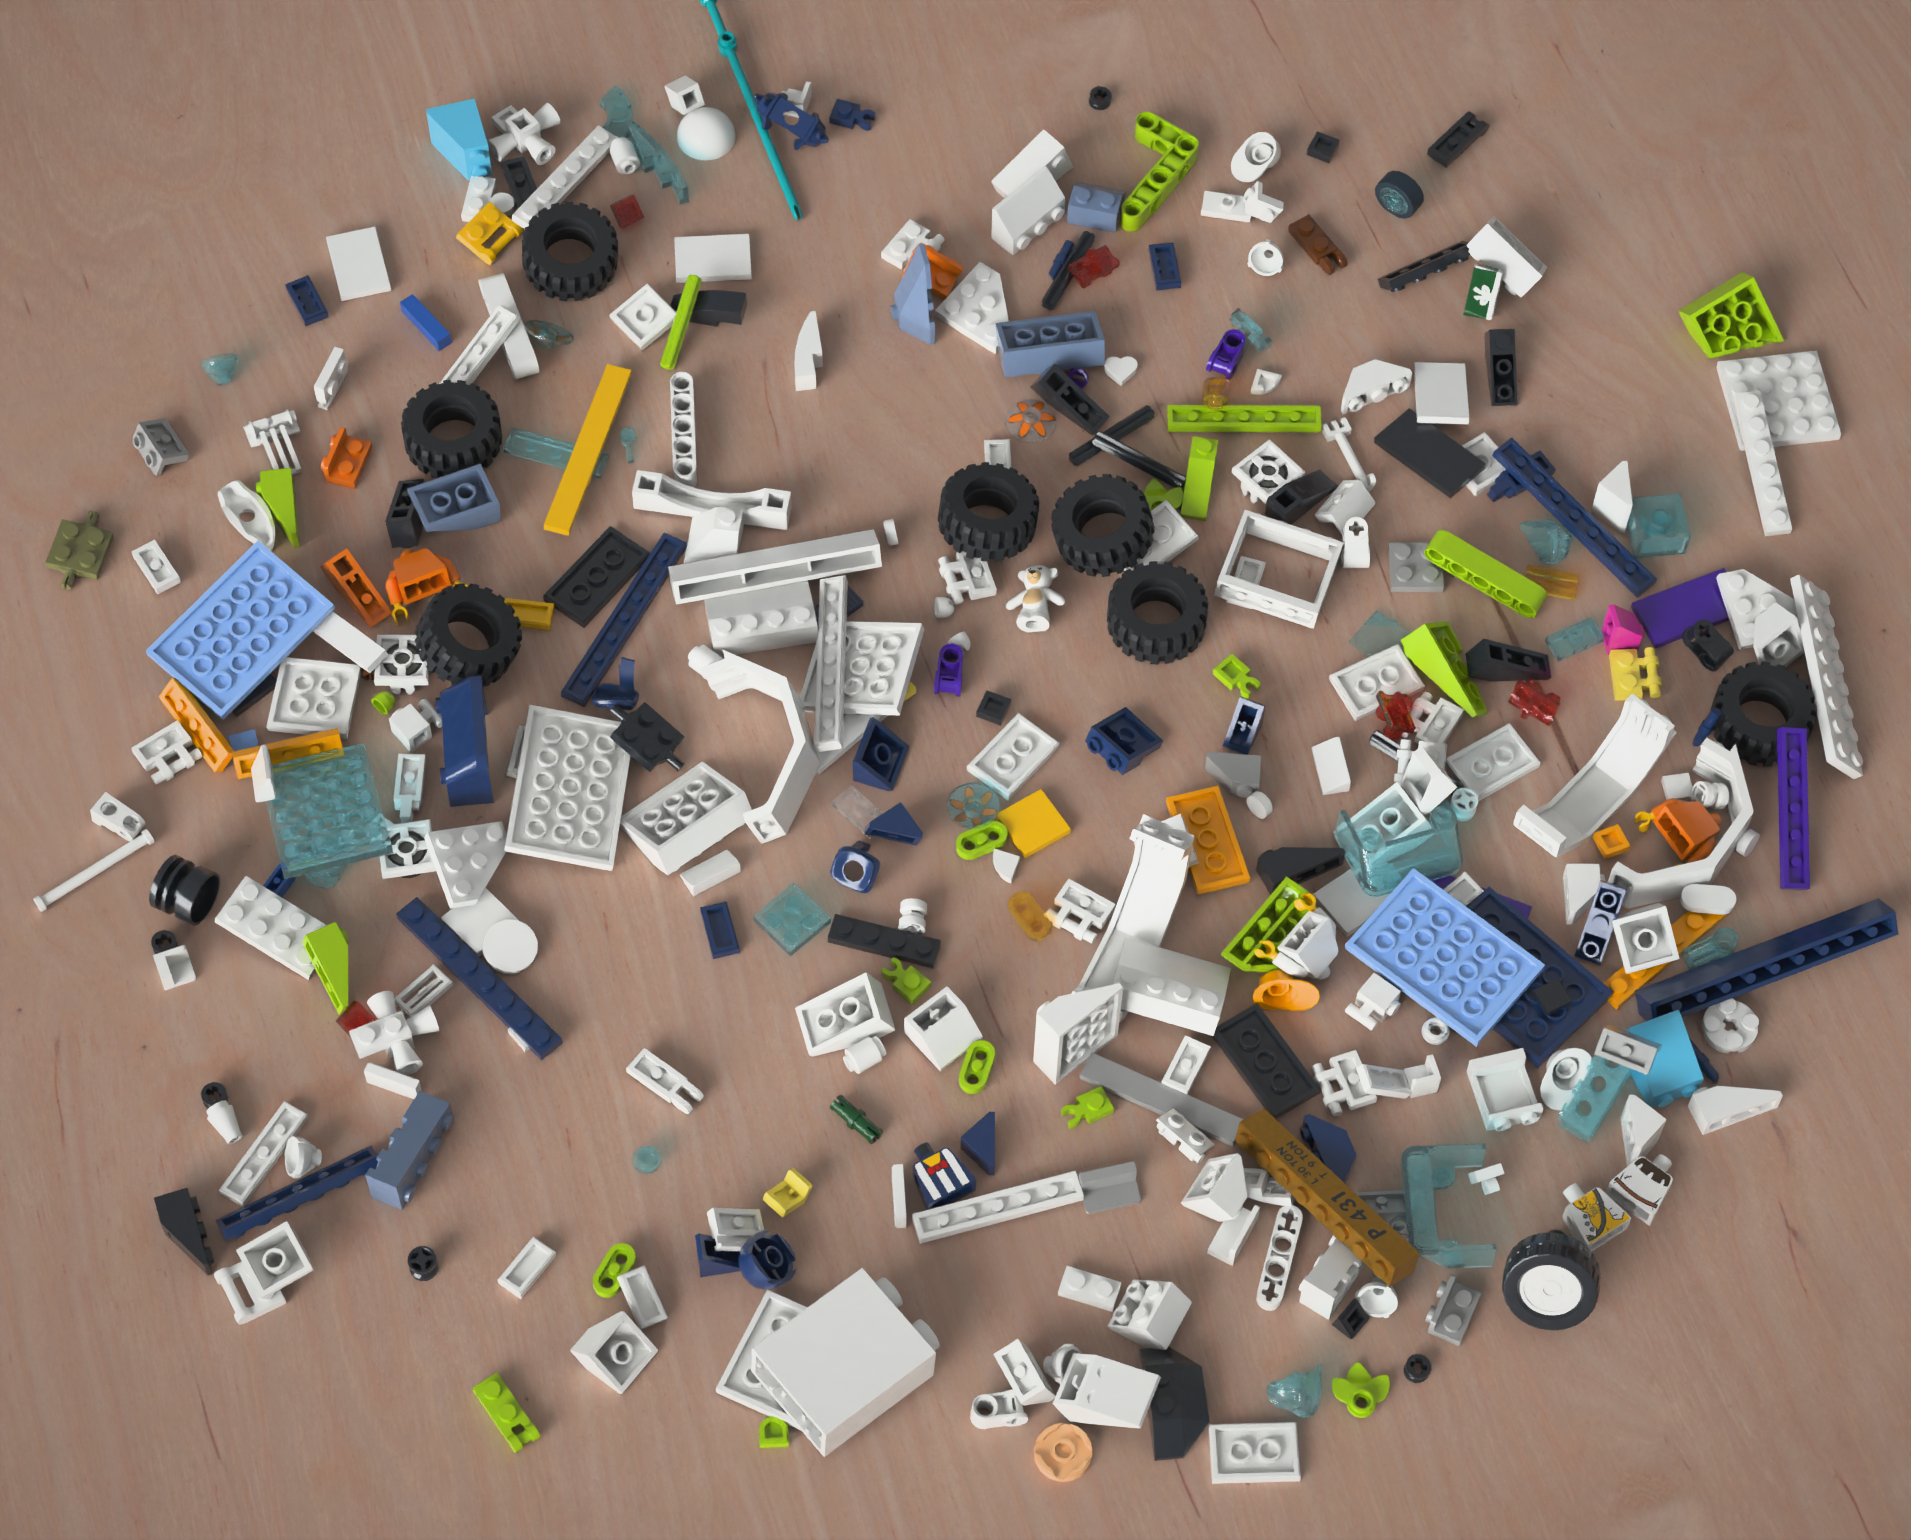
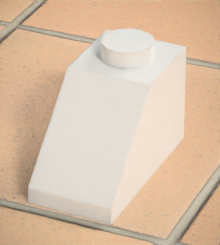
[1563,864,1605,925]

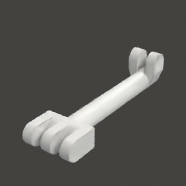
[1321,417,1376,492]

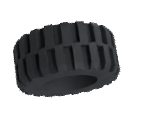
[522,202,618,301]
[401,380,502,478]
[938,462,1040,562]
[1051,474,1155,577]
[1107,561,1209,665]
[415,583,522,687]
[1710,661,1817,766]

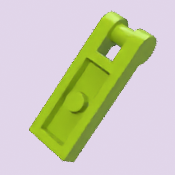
[472,1372,541,1453]

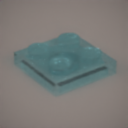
[753,883,831,956]

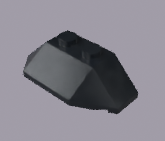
[1140,1346,1210,1461]

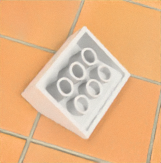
[704,580,818,657]
[620,762,752,875]
[1112,937,1231,1036]
[1033,983,1123,1085]

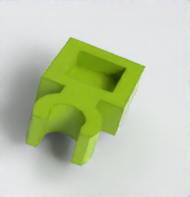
[1213,654,1261,699]
[881,957,931,1005]
[1061,1086,1114,1128]

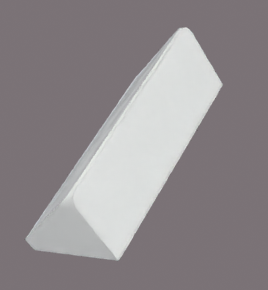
[1311,737,1351,795]
[251,744,276,802]
[680,850,741,897]

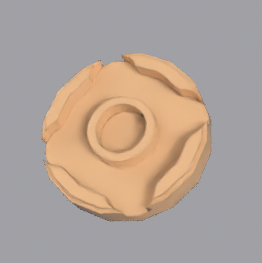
[1034,1423,1092,1482]

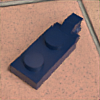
[1487,450,1556,502]

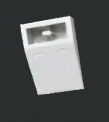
[1053,1353,1161,1429]

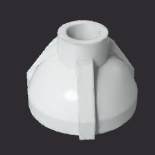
[1247,239,1284,276]
[284,1137,322,1178]
[1355,1277,1398,1318]
[1043,1344,1082,1384]

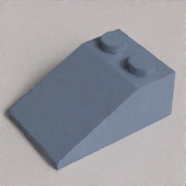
[407,464,501,532]

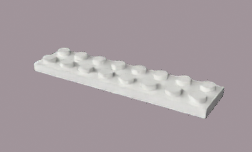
[1790,575,1863,779]

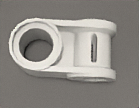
[1341,517,1370,568]
[970,1389,1028,1429]

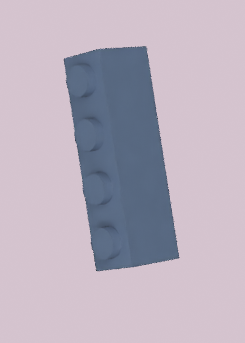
[996,311,1105,377]

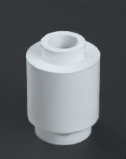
[610,137,640,174]
[688,645,724,675]
[843,1036,886,1074]

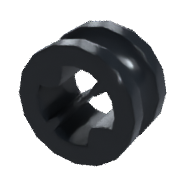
[1089,86,1112,110]
[151,930,178,954]
[201,1082,228,1109]
[1403,1354,1431,1383]

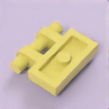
[1609,647,1662,701]

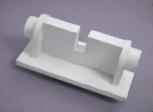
[243,409,300,448]
[1156,1109,1215,1163]

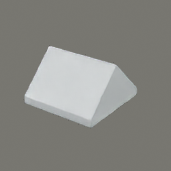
[1591,461,1633,533]
[1620,1095,1667,1166]

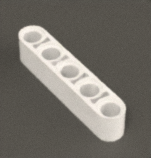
[479,273,540,380]
[670,372,697,487]

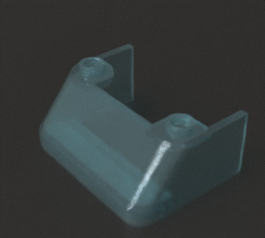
[1334,798,1463,897]
[1401,1143,1497,1269]

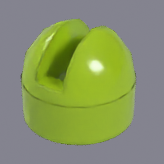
[371,691,395,715]

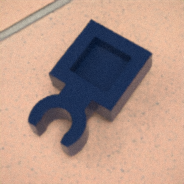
[829,99,875,130]

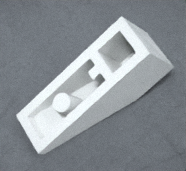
[1688,1086,1783,1135]

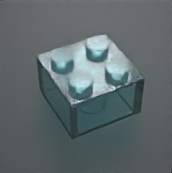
[1627,493,1691,558]

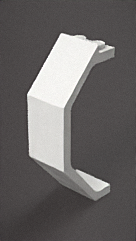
[700,650,821,844]
[1513,694,1677,857]
[1608,738,1754,909]
[1072,814,1195,1022]

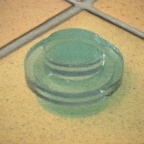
[632,1146,661,1174]

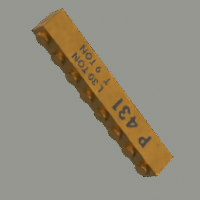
[1235,1109,1420,1287]

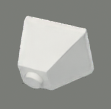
[684,507,744,564]
[1753,602,1805,668]
[1612,903,1680,974]
[1181,1153,1247,1222]
[236,1221,313,1299]
[570,1311,658,1394]

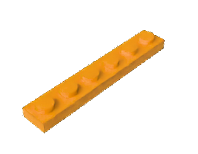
[1604,911,1731,1010]

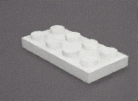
[215,876,327,980]

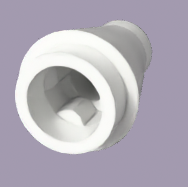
[207,1100,243,1144]

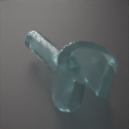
[620,426,636,463]

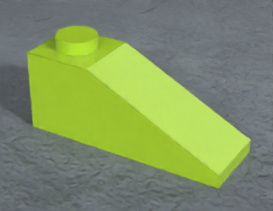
[1180,436,1218,521]
[256,468,300,547]
[302,922,349,1015]

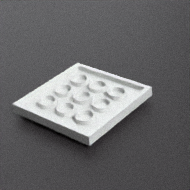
[1716,351,1841,451]
[800,621,925,715]
[716,1290,808,1431]

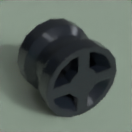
[408,1246,438,1281]

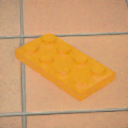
[1166,786,1250,895]

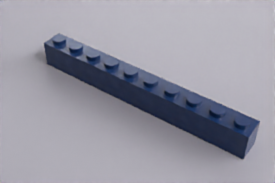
[1635,898,1899,1021]

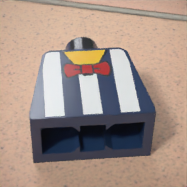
[913,1142,976,1210]

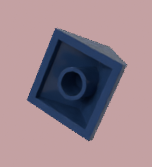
[853,717,909,791]

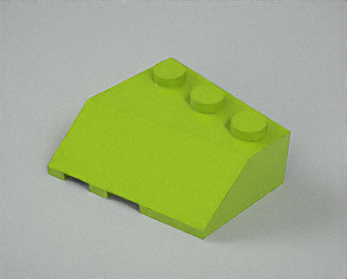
[1678,272,1784,359]

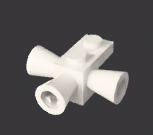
[487,103,560,165]
[349,991,439,1075]

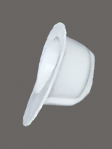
[1540,1047,1593,1110]

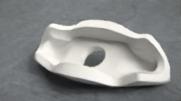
[218,480,275,552]

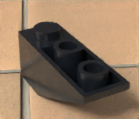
[1484,329,1517,406]
[1265,470,1338,525]
[154,1188,215,1275]

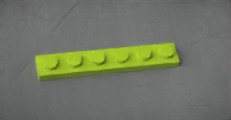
[1167,405,1322,433]

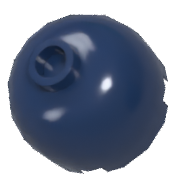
[738,1230,796,1290]

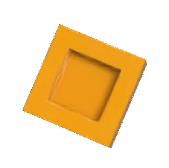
[1593,824,1630,860]

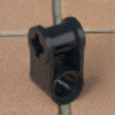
[1682,620,1734,672]

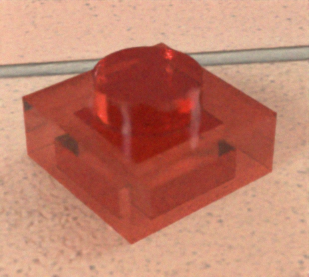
[610,194,644,228]
[336,1001,376,1038]

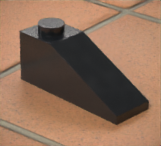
[1030,364,1110,436]
[385,479,425,549]
[1465,639,1551,682]
[1256,847,1346,895]

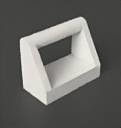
[1401,746,1457,815]
[994,1339,1056,1405]

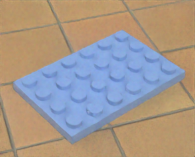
[146,541,335,720]
[1345,868,1545,1047]

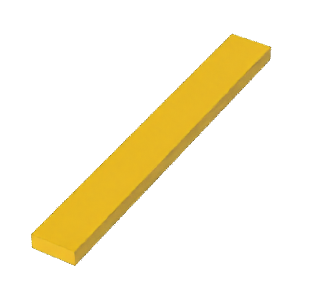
[544,364,631,536]

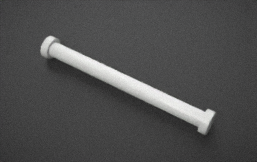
[33,829,155,912]

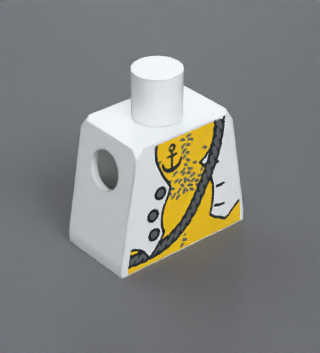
[1563,1183,1631,1252]

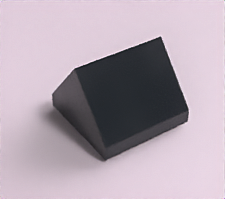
[1332,1298,1369,1339]

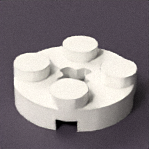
[1702,998,1759,1054]

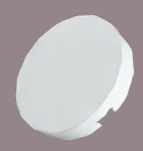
[482,919,538,974]

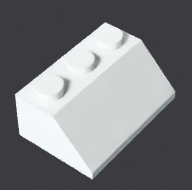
[991,166,1065,255]
[1467,216,1548,297]

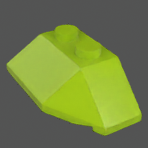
[1221,876,1309,972]

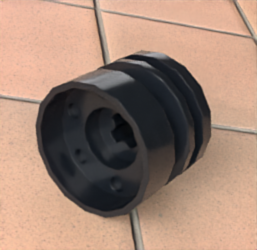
[149,854,220,926]

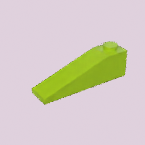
[1401,621,1488,718]

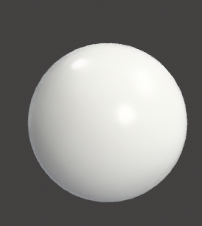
[677,107,736,160]

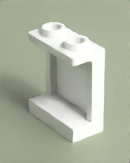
[1466,1048,1544,1131]

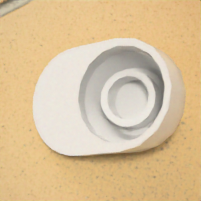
[1231,132,1281,183]

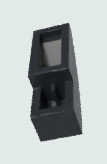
[670,290,747,327]

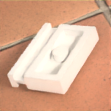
[314,347,348,410]
[707,1208,764,1251]

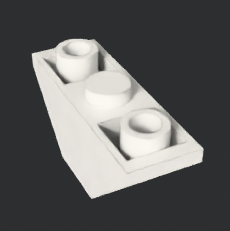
[1341,359,1412,414]

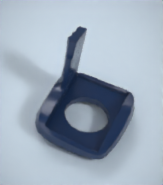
[592,657,639,710]
[830,841,880,893]

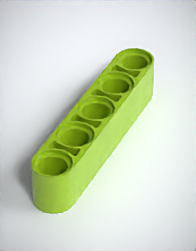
[1424,530,1547,618]

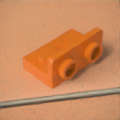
[901,243,964,301]
[321,427,373,489]

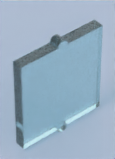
[1349,610,1410,657]

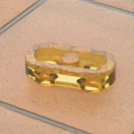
[1202,377,1230,409]
[1008,891,1052,941]

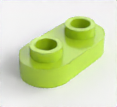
[956,821,1008,860]
[959,1040,995,1094]
[593,1243,636,1298]

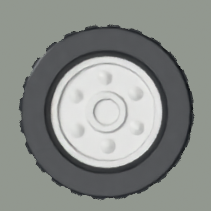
[1502,1230,1600,1330]

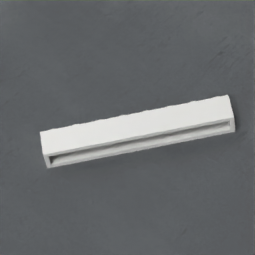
[668,529,882,605]

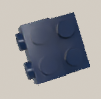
[1085,707,1163,775]

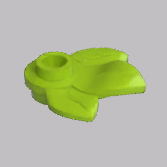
[1143,478,1183,511]
[1332,1362,1390,1418]

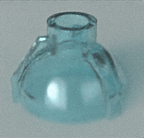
[200,353,239,385]

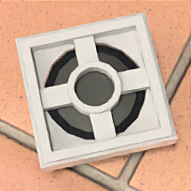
[1232,439,1305,504]
[374,635,429,695]
[376,819,436,879]

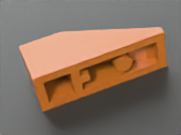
[320,548,392,628]

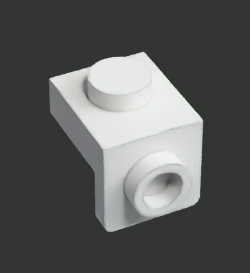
[1243,181,1284,223]

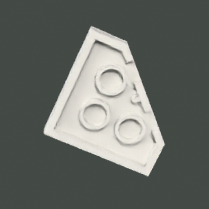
[935,262,1009,354]
[1716,569,1801,650]
[424,821,507,909]

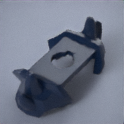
[754,92,829,150]

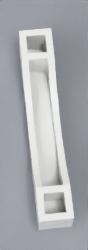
[632,470,792,530]

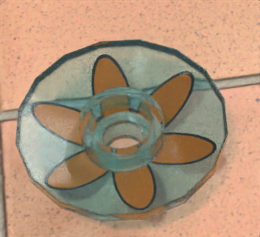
[524,320,573,348]
[947,783,1000,829]

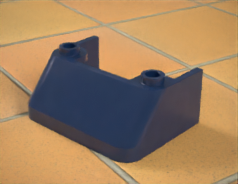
[436,675,494,807]

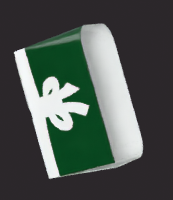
[1463,263,1504,320]

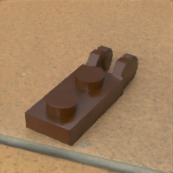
[1288,215,1348,275]

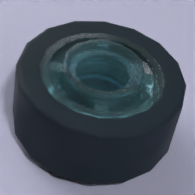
[1375,170,1424,219]

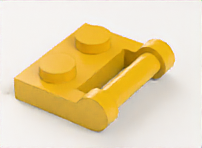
[456,201,523,265]

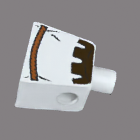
[1606,1154,1673,1226]

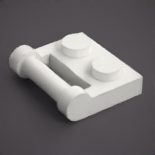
[214,1261,286,1324]

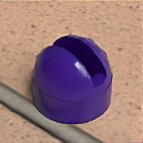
[1068,368,1089,389]

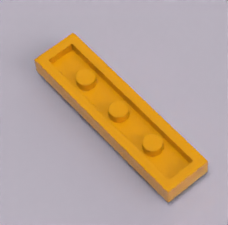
[159,678,234,772]
[232,728,344,779]

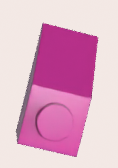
[1601,604,1644,655]

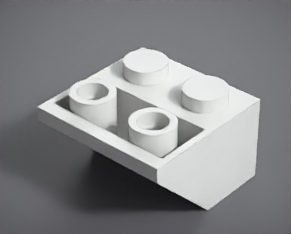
[904,986,983,1071]
[1107,1279,1192,1350]

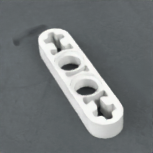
[1256,1205,1303,1311]

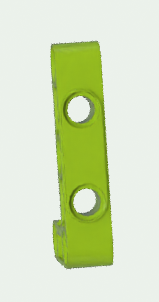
[1120,112,1199,232]

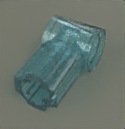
[1682,927,1738,970]

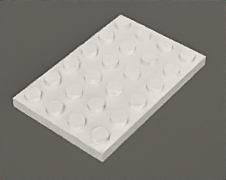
[504,705,630,871]

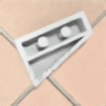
[991,129,1074,198]

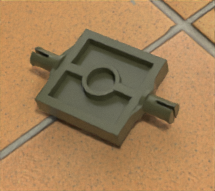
[46,511,114,590]

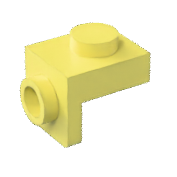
[763,1168,812,1218]

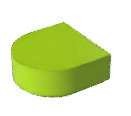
[759,1416,789,1448]

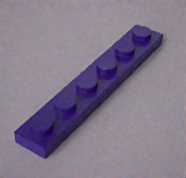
[1777,727,1810,890]

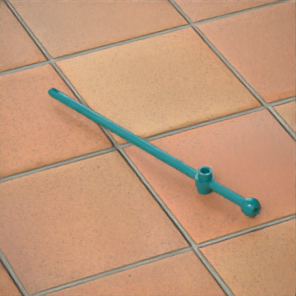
[699,0,803,220]

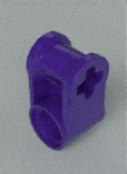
[1206,329,1245,380]
[934,643,963,697]

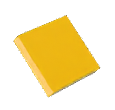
[996,789,1071,859]

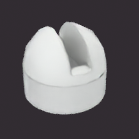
[934,597,954,618]
[947,632,971,654]

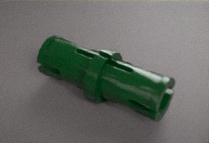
[830,1095,883,1144]

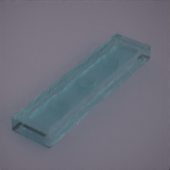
[503,427,609,479]

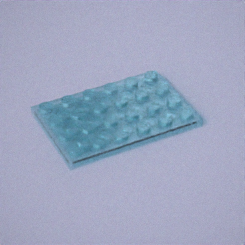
[266,743,393,879]

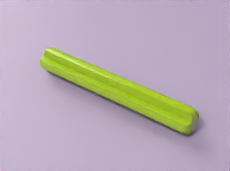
[660,275,702,370]

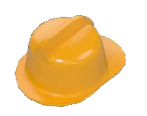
[1253,969,1320,1011]

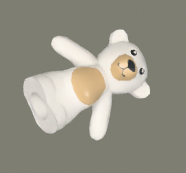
[1006,565,1065,633]

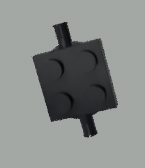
[609,702,685,772]

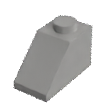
[1205,752,1261,798]

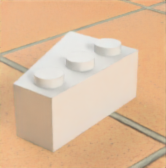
[1299,1235,1366,1320]

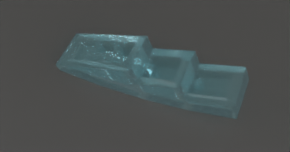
[627,120,689,205]

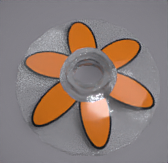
[1006,399,1057,443]

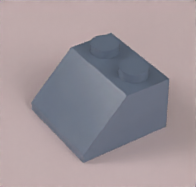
[1067,181,1126,233]

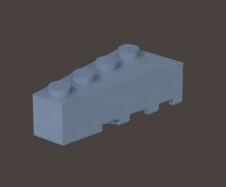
[365,1091,454,1210]

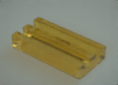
[1525,564,1579,600]

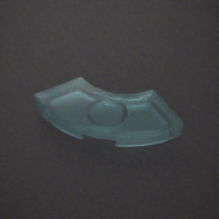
[599,85,633,138]

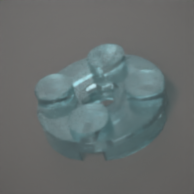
[1230,308,1273,352]

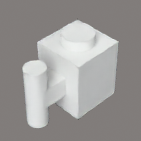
[389,699,442,753]
[1345,973,1401,1031]

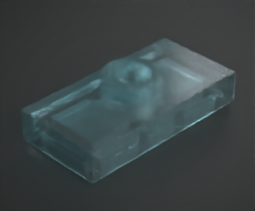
[1545,617,1605,662]

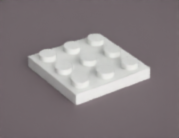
[267,657,362,739]

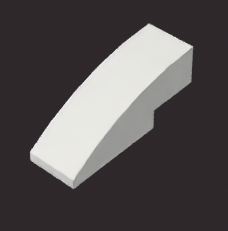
[794,311,823,391]

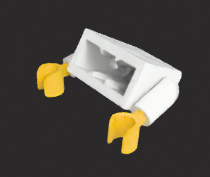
[1254,893,1339,980]

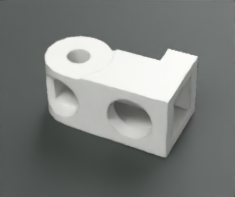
[91,792,146,841]

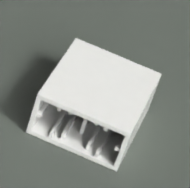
[751,1268,940,1457]

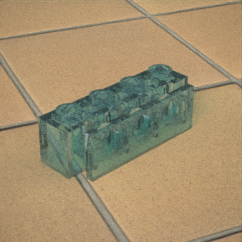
[1557,1055,1634,1143]

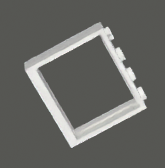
[1214,510,1344,629]

